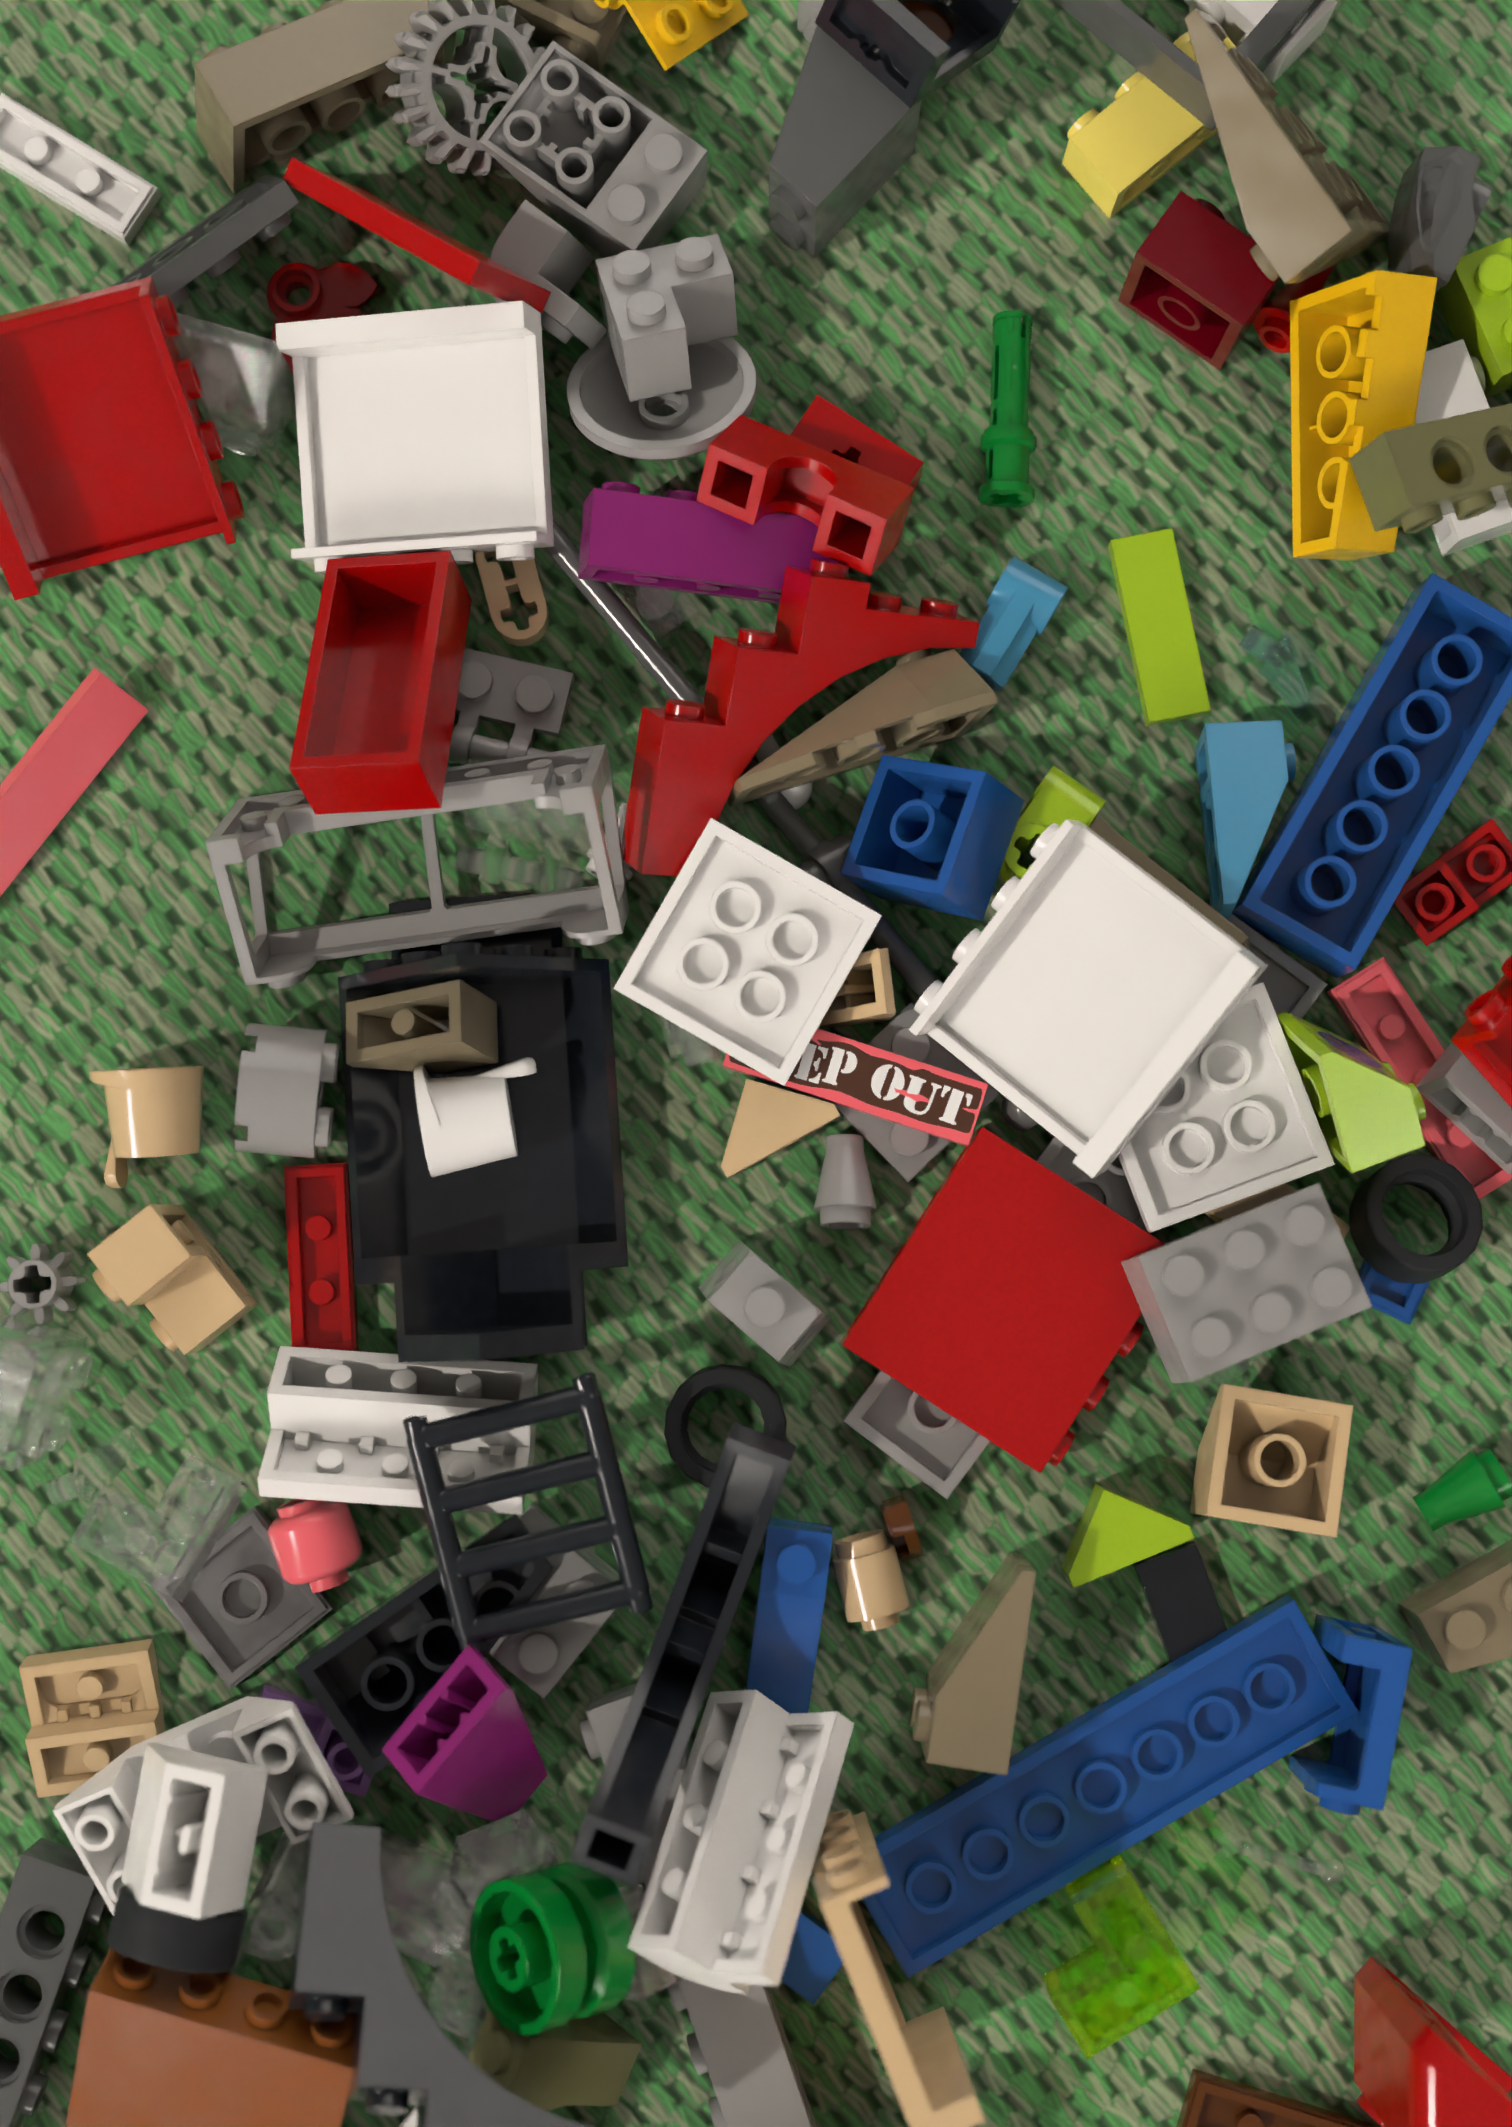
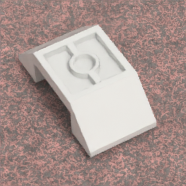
[53,1696,354,1915]

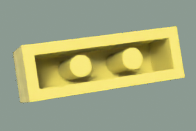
[1062,32,1237,219]

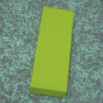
[1108,528,1211,727]

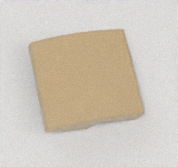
[19,1639,165,1798]

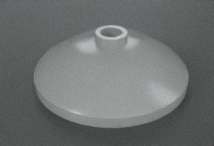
[567,335,757,461]

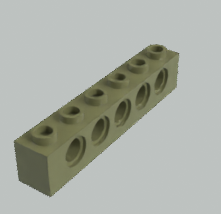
[1349,403,1512,533]

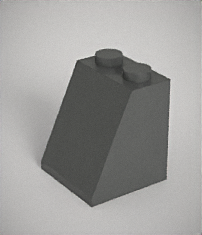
[769,25,922,258]

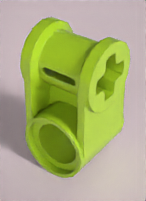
[999,766,1106,883]

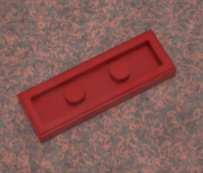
[284,1162,359,1351]

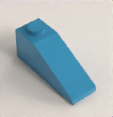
[1195,720,1296,920]

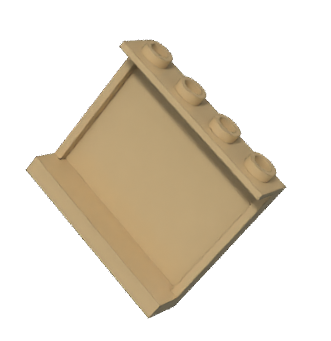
[812,1809,985,2127]

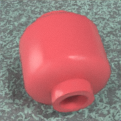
[268,1499,363,1593]

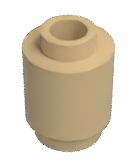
[832,1529,910,1631]

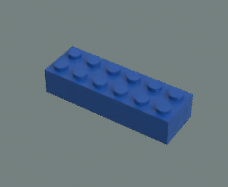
[1232,573,1512,978]

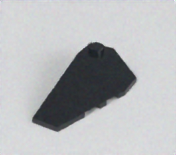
[295,1514,553,1778]

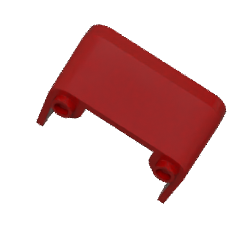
[1354,1956,1512,2127]

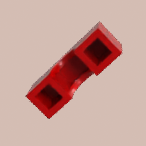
[696,415,915,576]

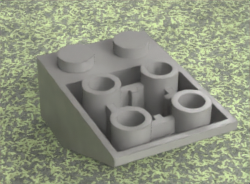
[479,41,708,257]

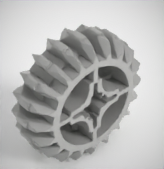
[385,0,546,176]

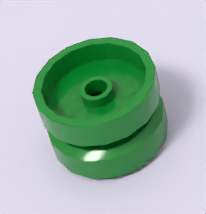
[470,1861,635,2036]

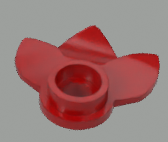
[267,262,378,373]

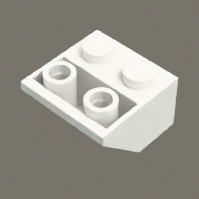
[121,1742,269,1920]

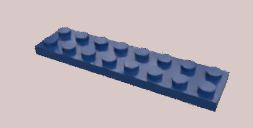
[862,1594,1358,1978]

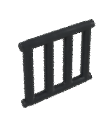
[403,1372,653,1653]

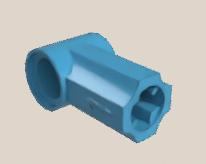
[960,556,1069,692]

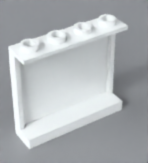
[275,300,554,574]
[909,819,1268,1178]

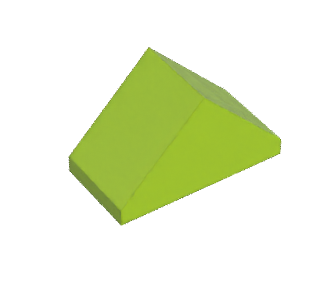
[1061,1483,1194,1588]

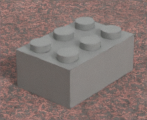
[1121,1183,1372,1384]

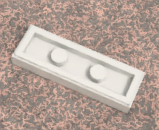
[0,93,162,246]

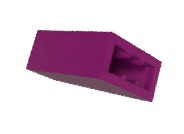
[381,1645,548,1826]

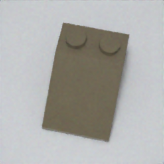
[909,1552,1036,1775]

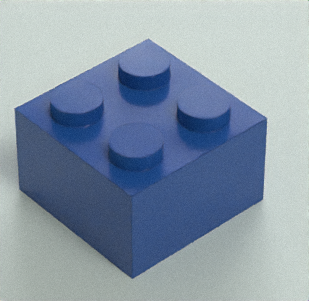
[840,755,1025,921]

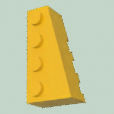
[1290,270,1437,561]

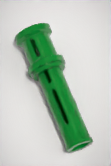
[978,310,1036,508]

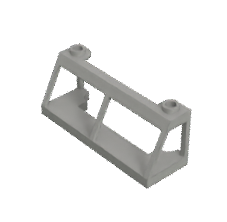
[205,744,629,989]

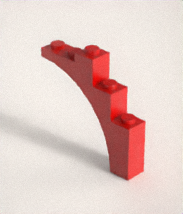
[621,557,980,876]

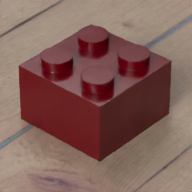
[1118,191,1280,370]

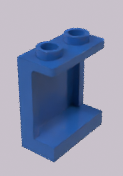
[1288,1614,1413,1815]

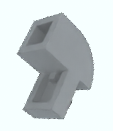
[490,199,607,350]

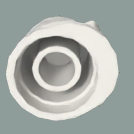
[414,1057,537,1177]

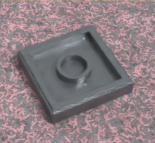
[152,1505,336,1690]

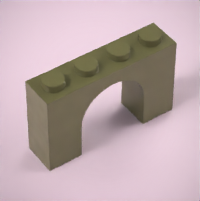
[468,2009,642,2111]

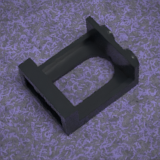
[815,0,1021,108]

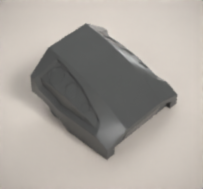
[1388,146,1493,293]

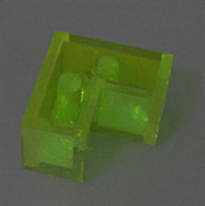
[1042,1853,1201,2060]

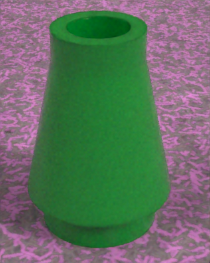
[1412,1448,1512,1532]

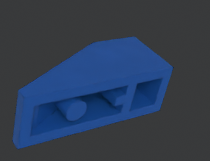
[746,1517,833,1714]

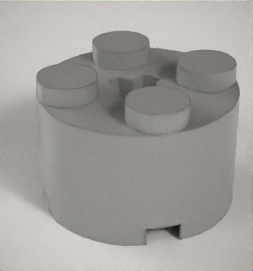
[235,1023,341,1158]

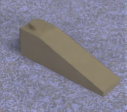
[727,648,998,807]

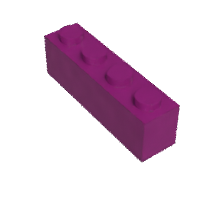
[578,482,830,604]

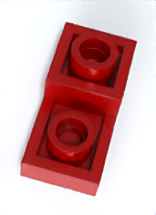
[1393,819,1512,946]

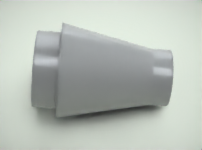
[813,1134,877,1230]

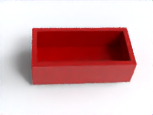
[289,551,472,815]

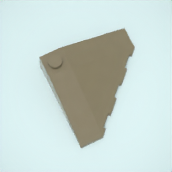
[1185,8,1390,284]

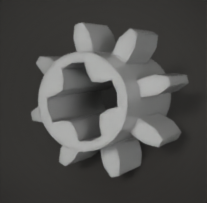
[0,1244,86,1324]

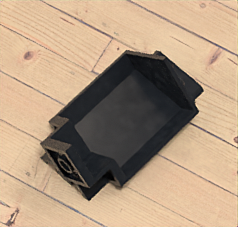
[338,891,628,1362]

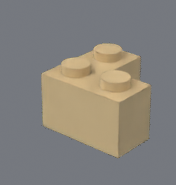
[87,1204,258,1355]

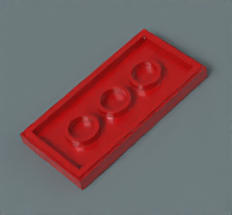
[283,157,551,313]

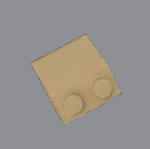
[1189,1384,1353,1538]

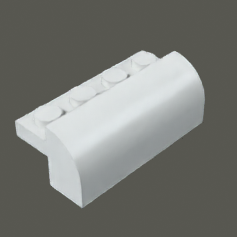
[257,1346,538,1515]
[627,1690,854,1994]

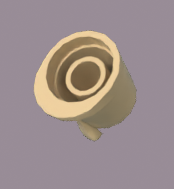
[89,1066,204,1188]

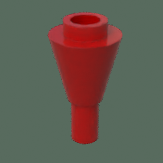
[1253,265,1336,353]

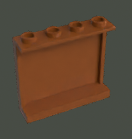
[65,1948,357,2127]

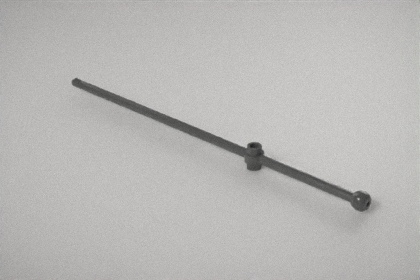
[544,519,1038,1132]

